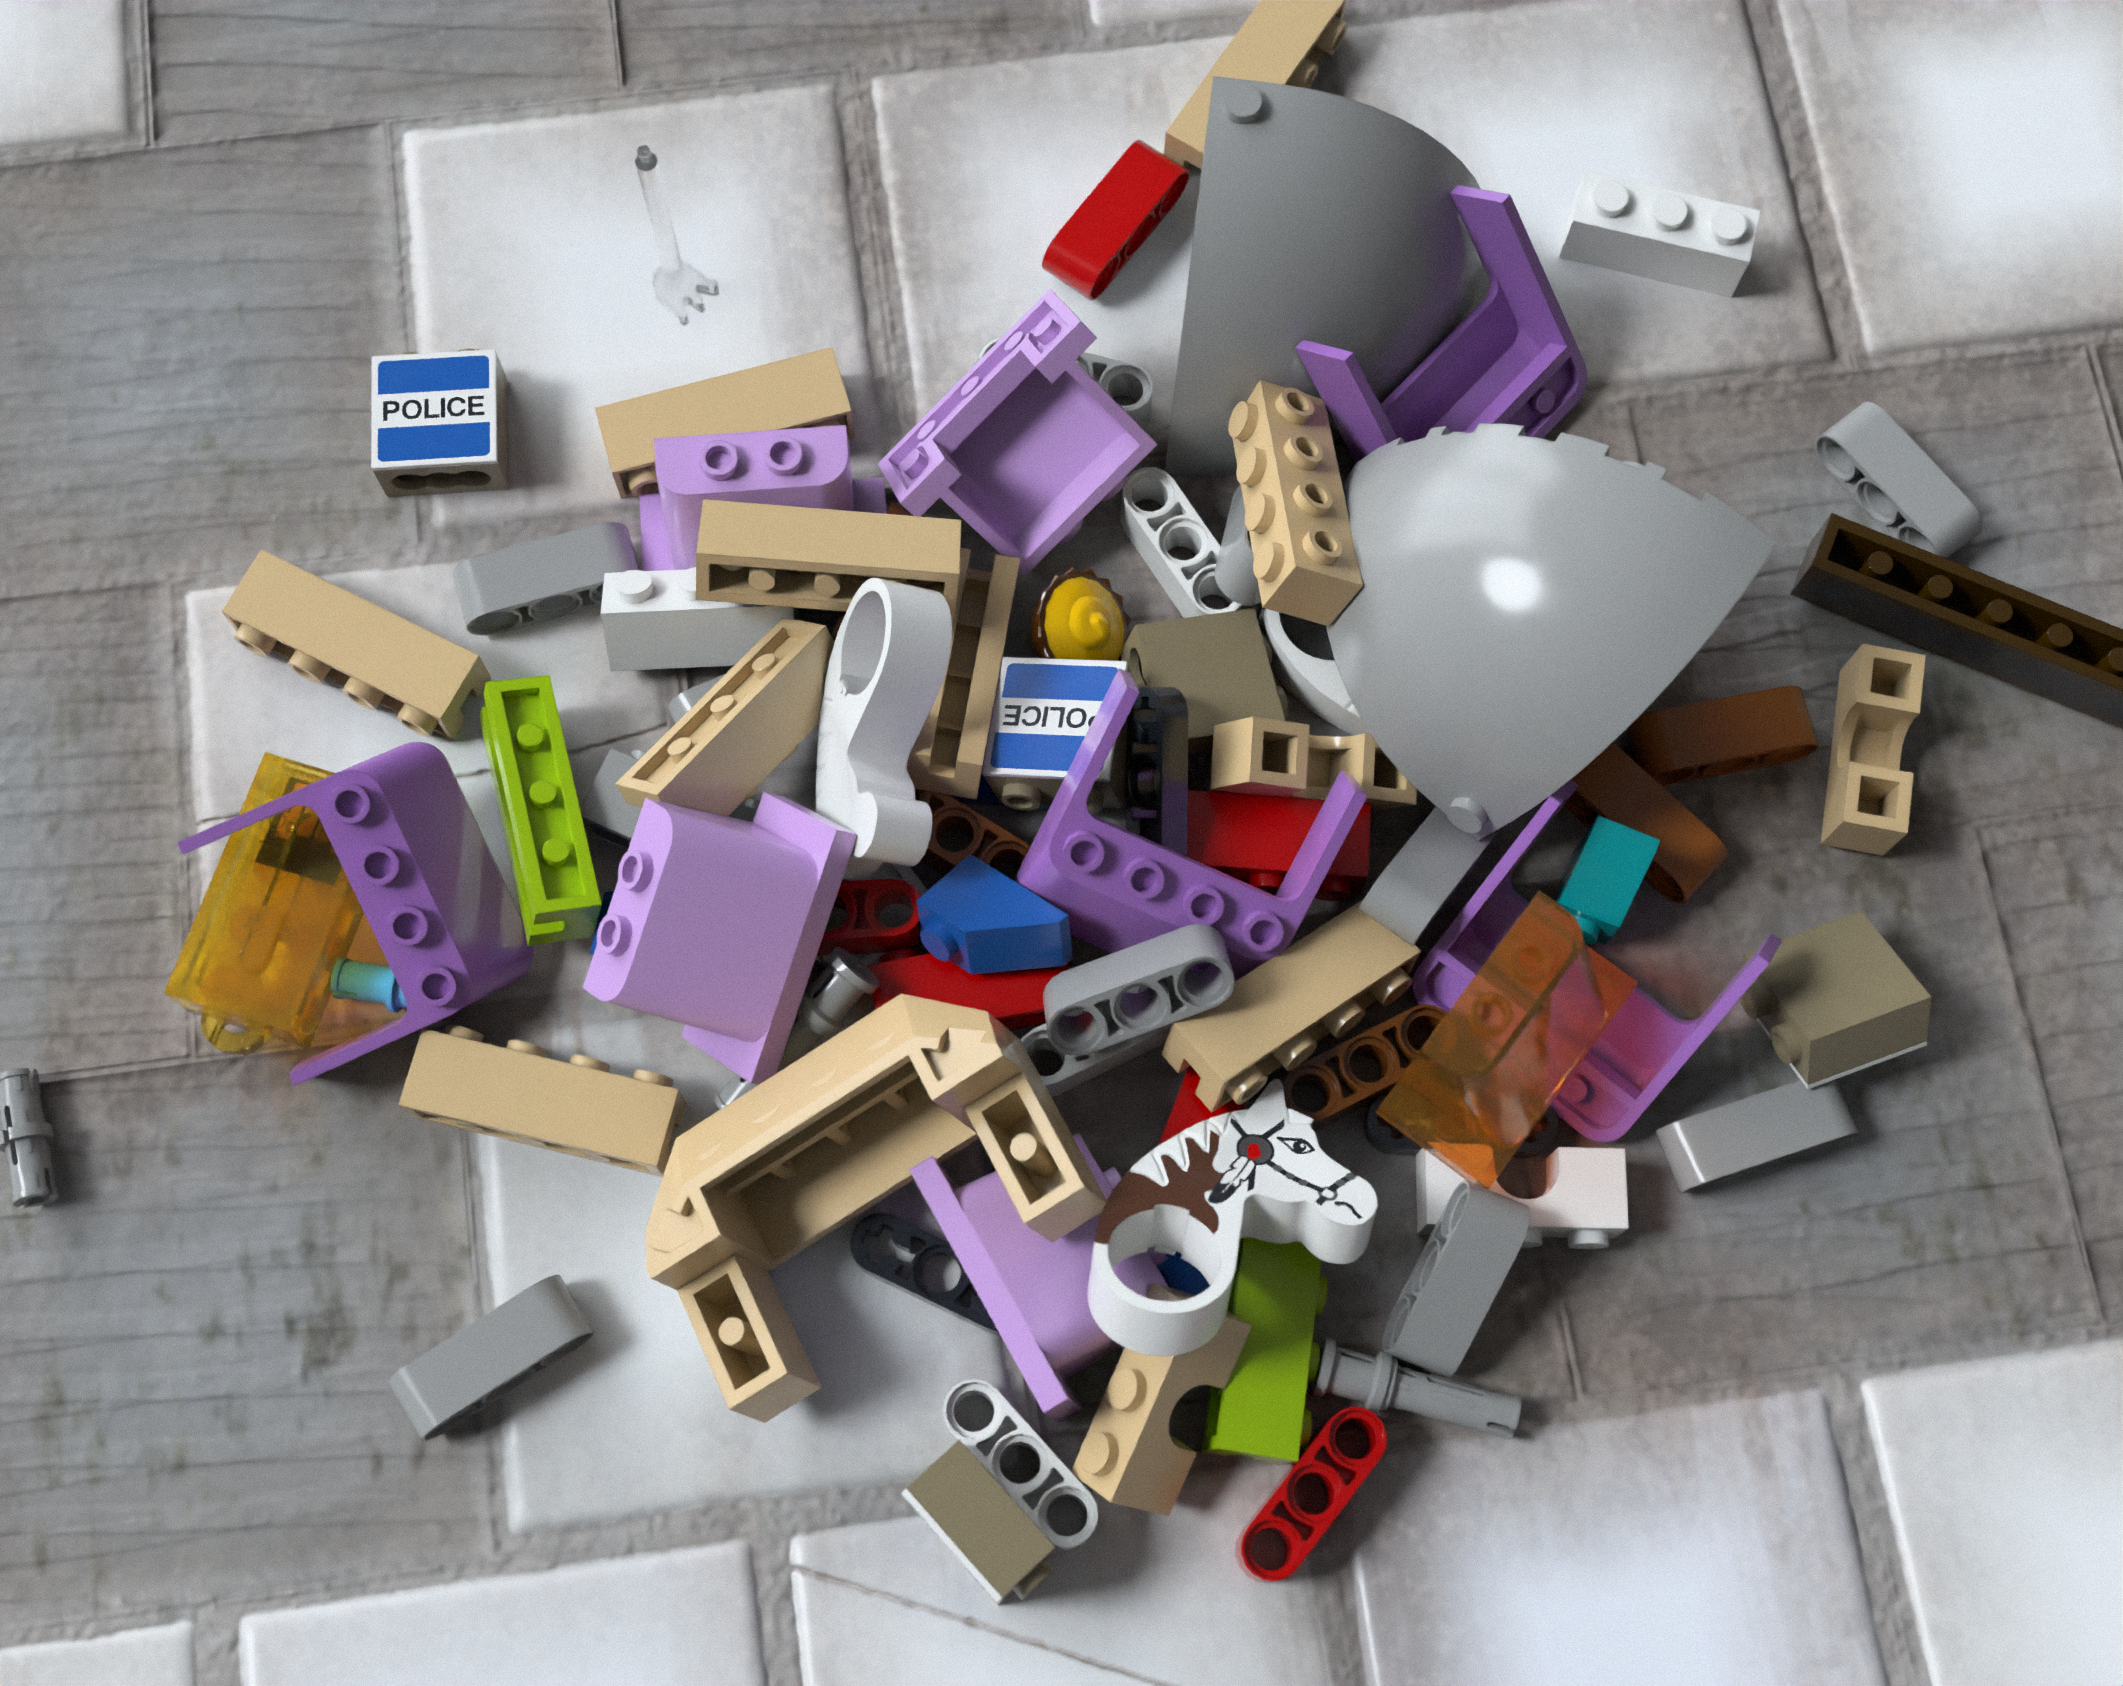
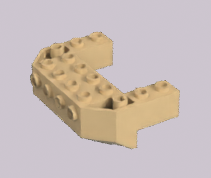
[645,994,1107,1423]

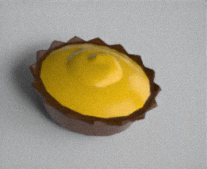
[1031,567,1131,661]

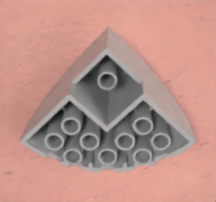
[1165,76,1483,476]
[1326,423,1777,841]

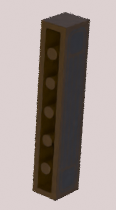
[1790,513,2123,729]

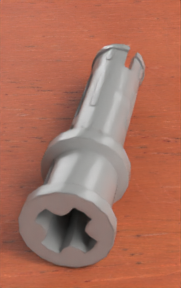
[714,946,880,1109]
[1310,1336,1521,1440]

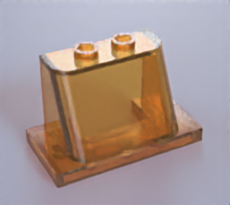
[1375,890,1638,1189]

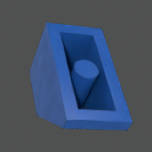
[916,854,1073,975]

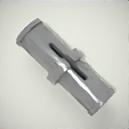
[0,1068,59,1208]

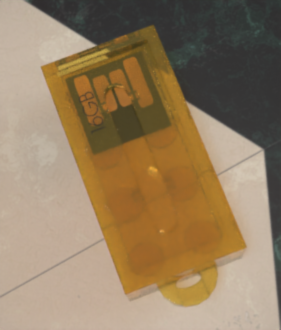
[164,752,364,1056]

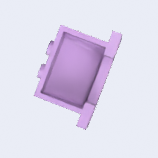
[878,288,1157,577]
[639,425,887,571]
[583,792,858,1084]
[909,1133,1168,1423]

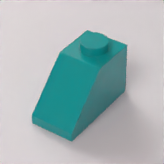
[1547,815,1660,944]

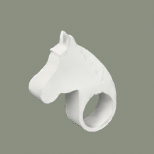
[815,578,952,881]

